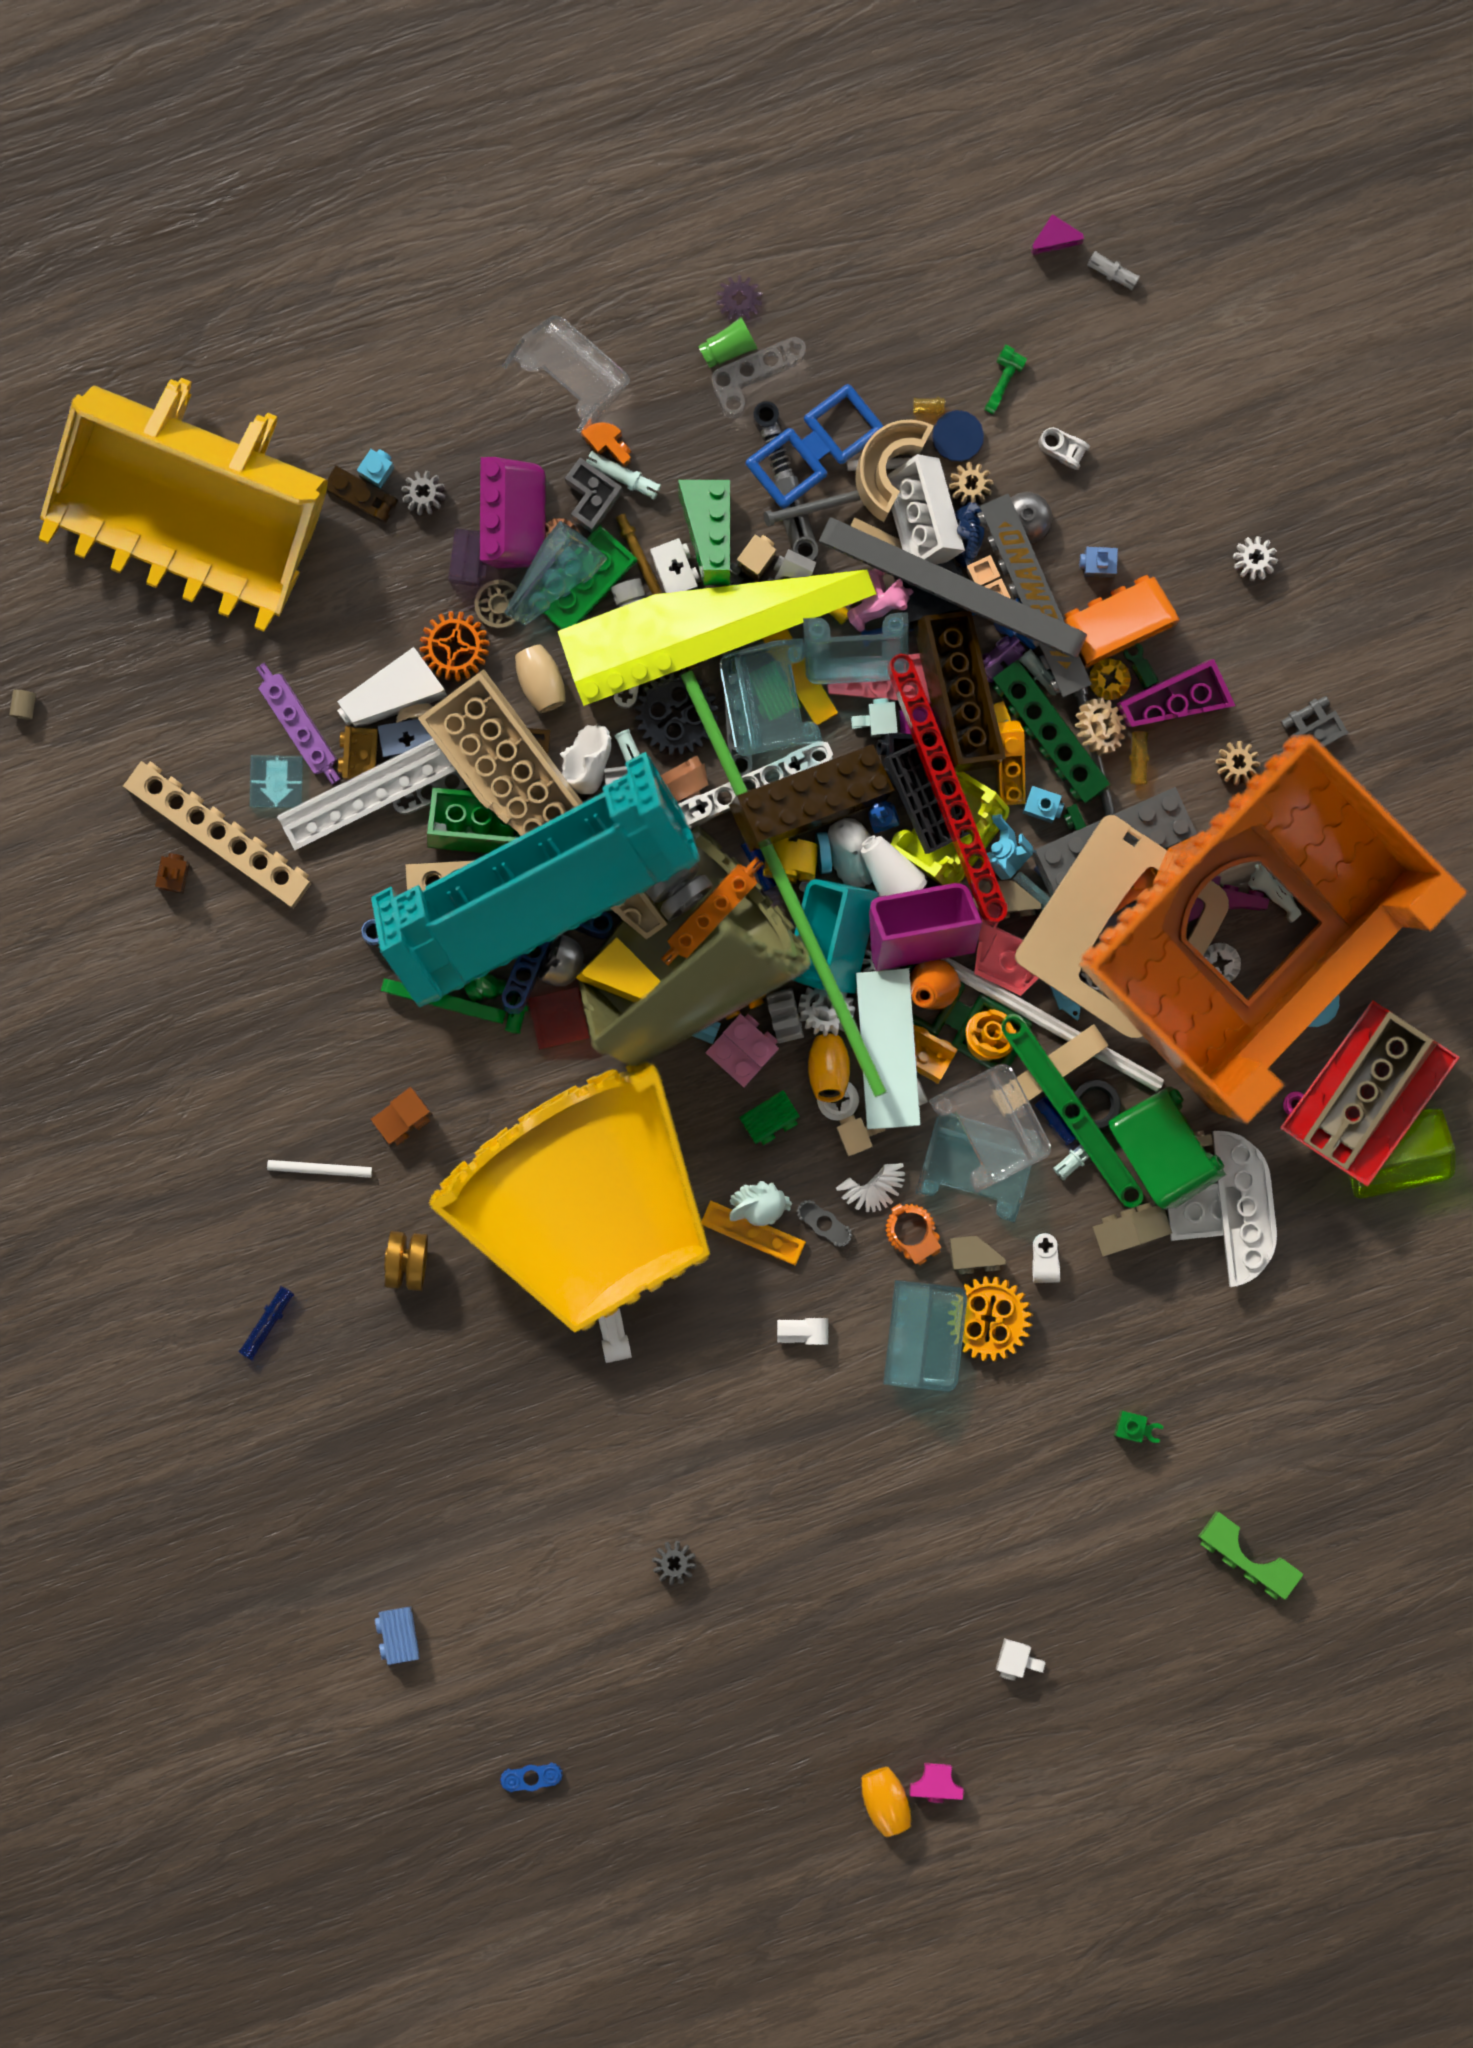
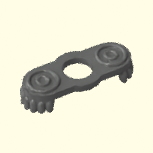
[797,1200,852,1247]

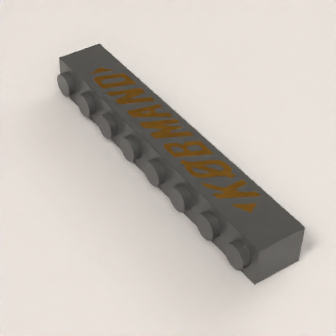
[977,494,1092,697]

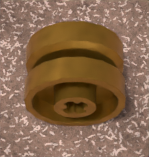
[384,1231,428,1291]

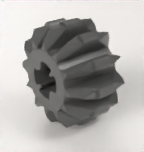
[652,1541,696,1585]

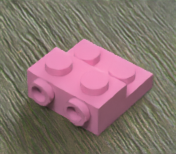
[706,1014,779,1088]

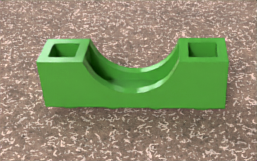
[1198,1511,1304,1600]

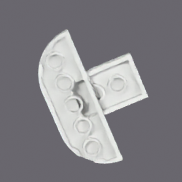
[1167,1131,1277,1287]

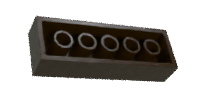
[913,611,1006,772]
[729,744,895,852]

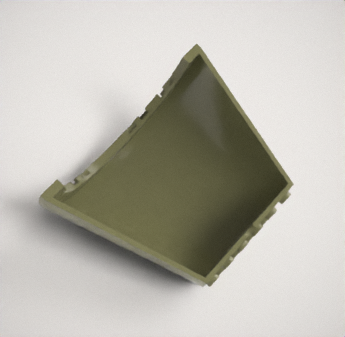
[578,825,810,1066]

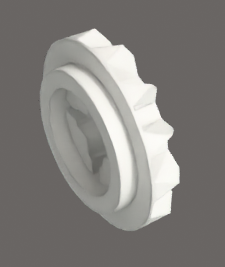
[1204,943,1241,982]
[817,1082,859,1121]

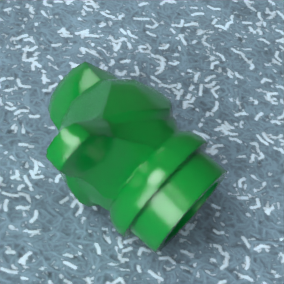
[464,973,507,1002]

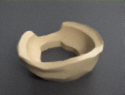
[396,703,433,723]

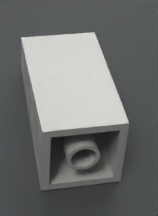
[337,647,447,728]

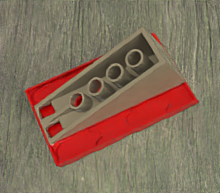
[1280,1000,1461,1186]

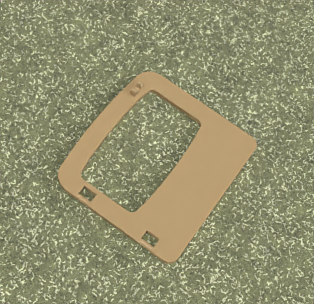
[1015,815,1228,1038]

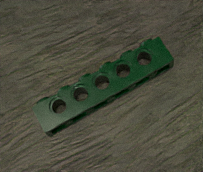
[993,660,1112,804]

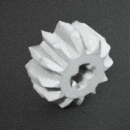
[1233,536,1277,581]

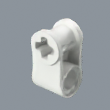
[1038,427,1090,470]
[1032,1233,1060,1283]

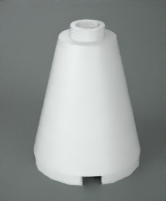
[861,836,927,897]

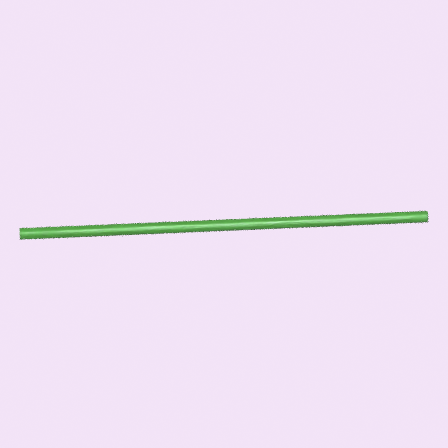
[681,671,887,1098]

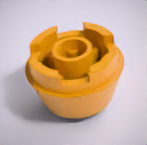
[966,1009,1016,1061]

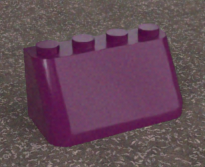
[480,457,546,568]
[869,883,982,971]

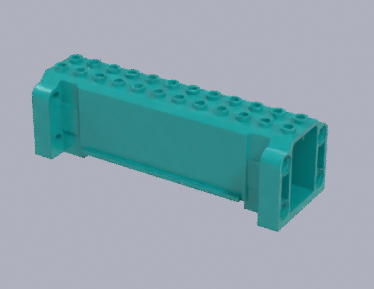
[371,752,701,1007]

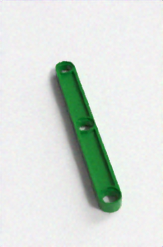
[1001,1014,1143,1208]

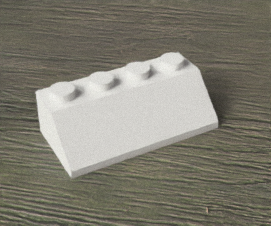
[887,454,965,565]

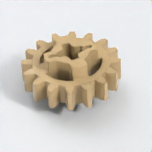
[1075,698,1125,755]

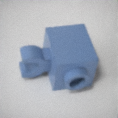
[1079,547,1118,578]

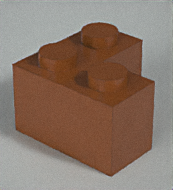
[371,1087,432,1146]

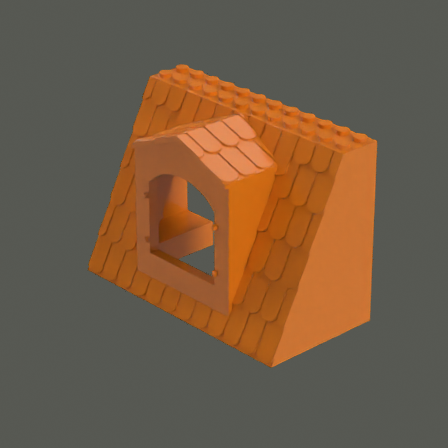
[1079,736,1467,1123]

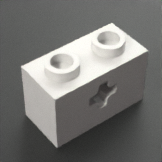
[650,538,701,593]

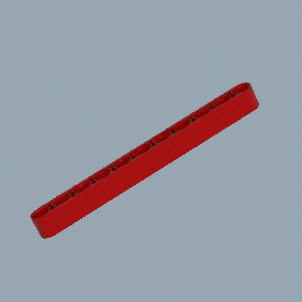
[887,654,1008,924]

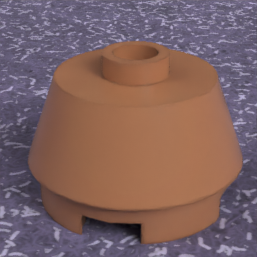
[661,756,708,802]

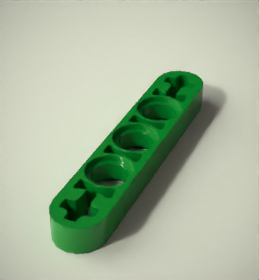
[380,978,506,1024]

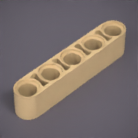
[989,1024,1109,1118]

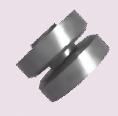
[646,864,713,921]

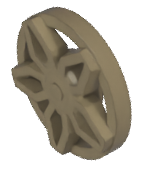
[475,580,523,629]

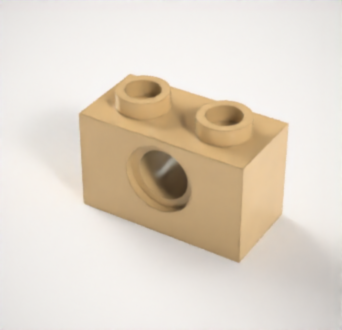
[737,535,776,581]

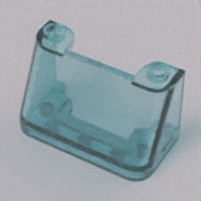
[803,613,909,684]

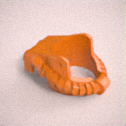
[885,1203,941,1266]

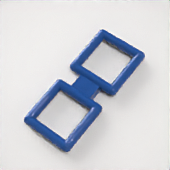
[746,384,883,508]

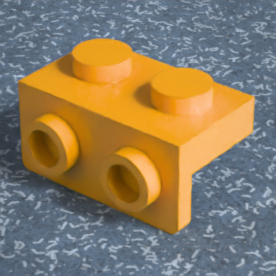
[913,1024,957,1084]

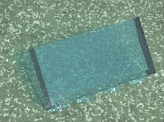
[883,1280,967,1392]

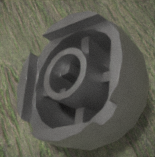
[1011,492,1052,544]
[538,934,586,986]

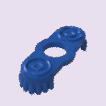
[500,1762,563,1792]

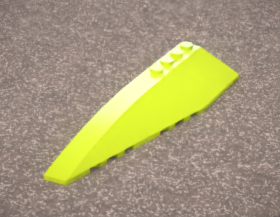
[558,569,876,706]

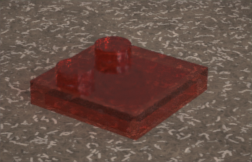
[528,987,591,1050]

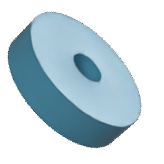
[815,832,832,874]

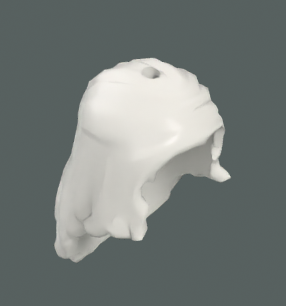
[560,725,611,794]
[828,818,873,888]

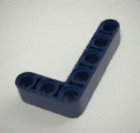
[502,911,613,1015]

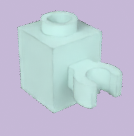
[851,698,898,738]

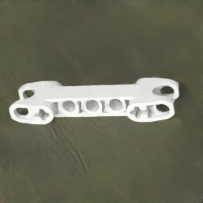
[679,741,833,829]

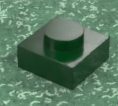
[1063,804,1086,832]

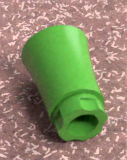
[698,317,758,368]

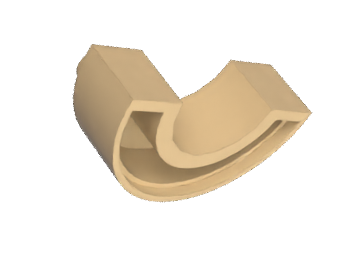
[856,420,934,522]

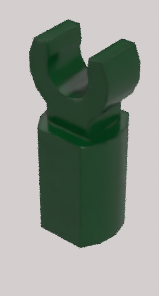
[1123,643,1159,690]

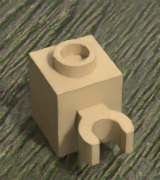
[836,1115,885,1157]

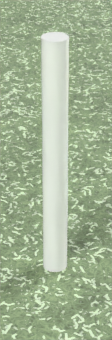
[267,1160,372,1178]

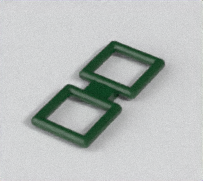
[905,963,1033,1076]

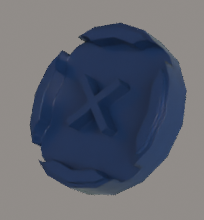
[932,410,984,462]

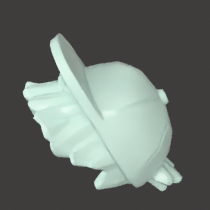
[729,1181,792,1226]

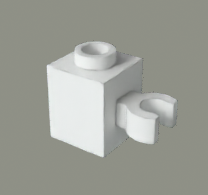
[996,1638,1046,1681]

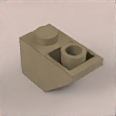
[949,1236,1006,1274]

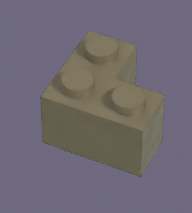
[1093,1202,1172,1256]

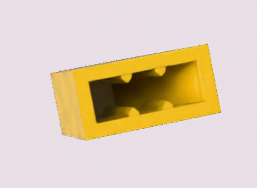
[576,937,661,1003]

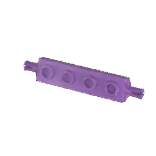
[256,663,341,785]

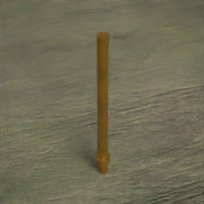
[616,514,698,671]

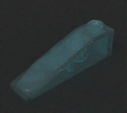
[505,521,607,626]

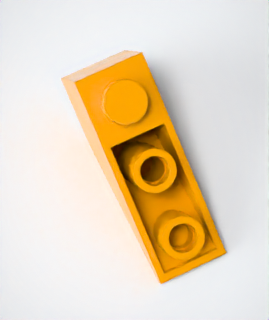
[996,720,1026,805]

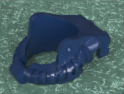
[955,502,984,568]

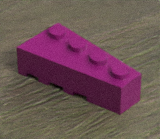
[1116,659,1236,727]

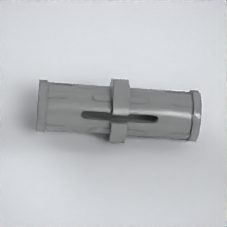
[1087,251,1140,291]

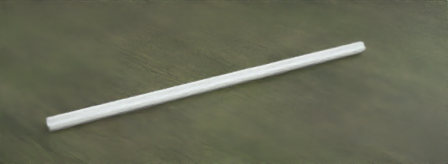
[799,882,1164,1092]

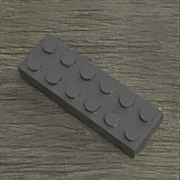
[1032,787,1197,897]

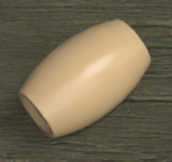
[515,645,565,713]

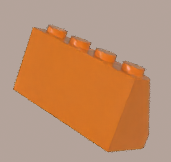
[1064,575,1180,669]

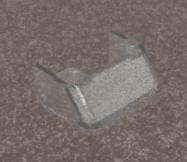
[502,315,630,434]

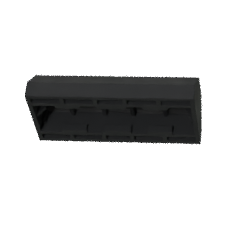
[884,738,970,854]

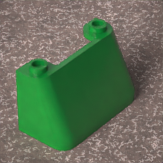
[1109,1087,1226,1209]

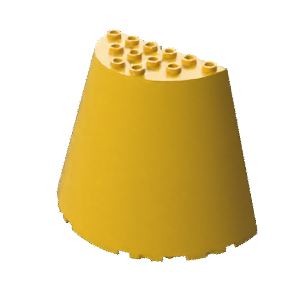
[429,1062,710,1332]

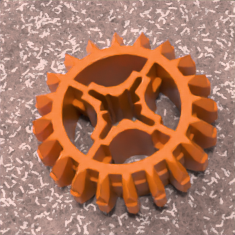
[419,611,489,682]

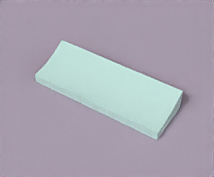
[856,968,920,1129]

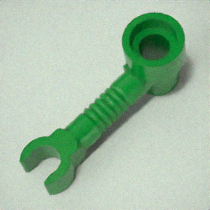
[984,344,1027,414]

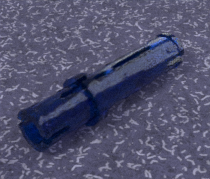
[238,1286,295,1360]

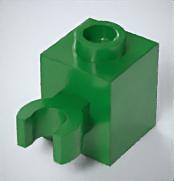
[1114,1410,1164,1443]

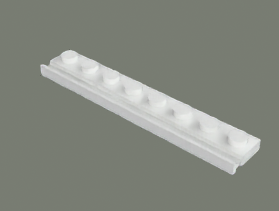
[277,738,456,850]

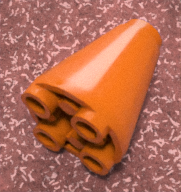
[910,959,961,1010]

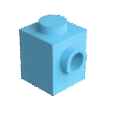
[357,449,394,489]
[1023,786,1064,823]

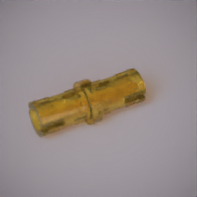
[1129,731,1150,785]

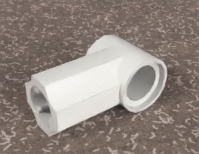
[599,1308,632,1363]
[777,1318,828,1344]

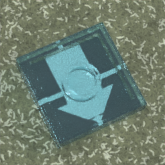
[249,755,303,808]

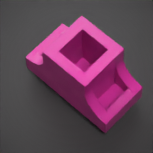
[909,1763,963,1803]

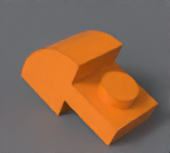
[581,422,631,467]

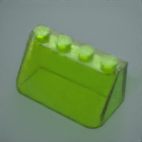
[1349,1108,1456,1198]

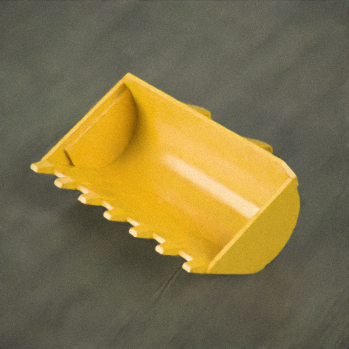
[39,378,327,632]

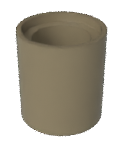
[9,690,36,720]

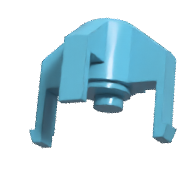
[987,814,1033,880]

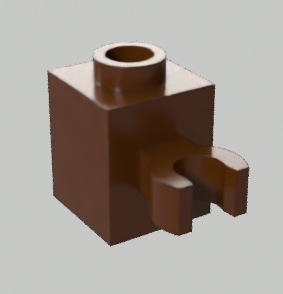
[155,853,190,894]

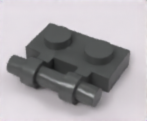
[1281,696,1348,747]

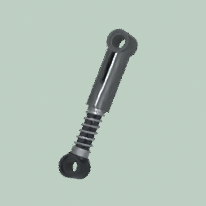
[753,401,818,562]

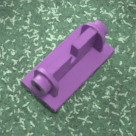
[982,636,1025,682]

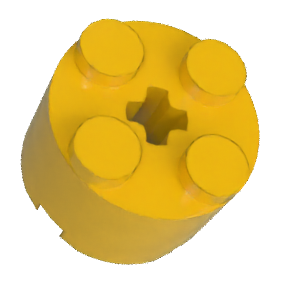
[763,838,818,884]

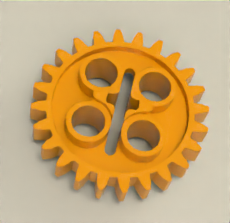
[948,1277,1033,1361]

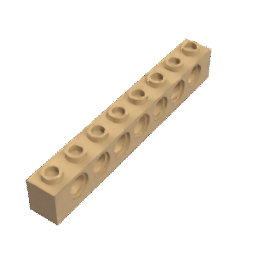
[123,761,311,909]

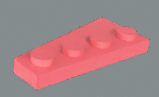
[825,653,931,704]

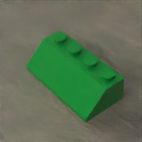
[427,788,520,853]

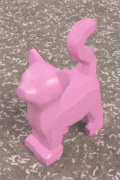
[846,569,913,632]

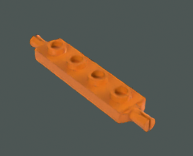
[661,856,764,966]

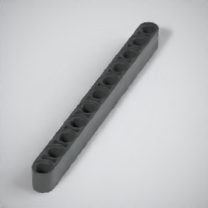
[819,518,1088,659]

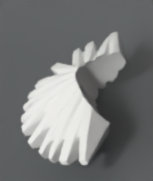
[836,1163,905,1212]

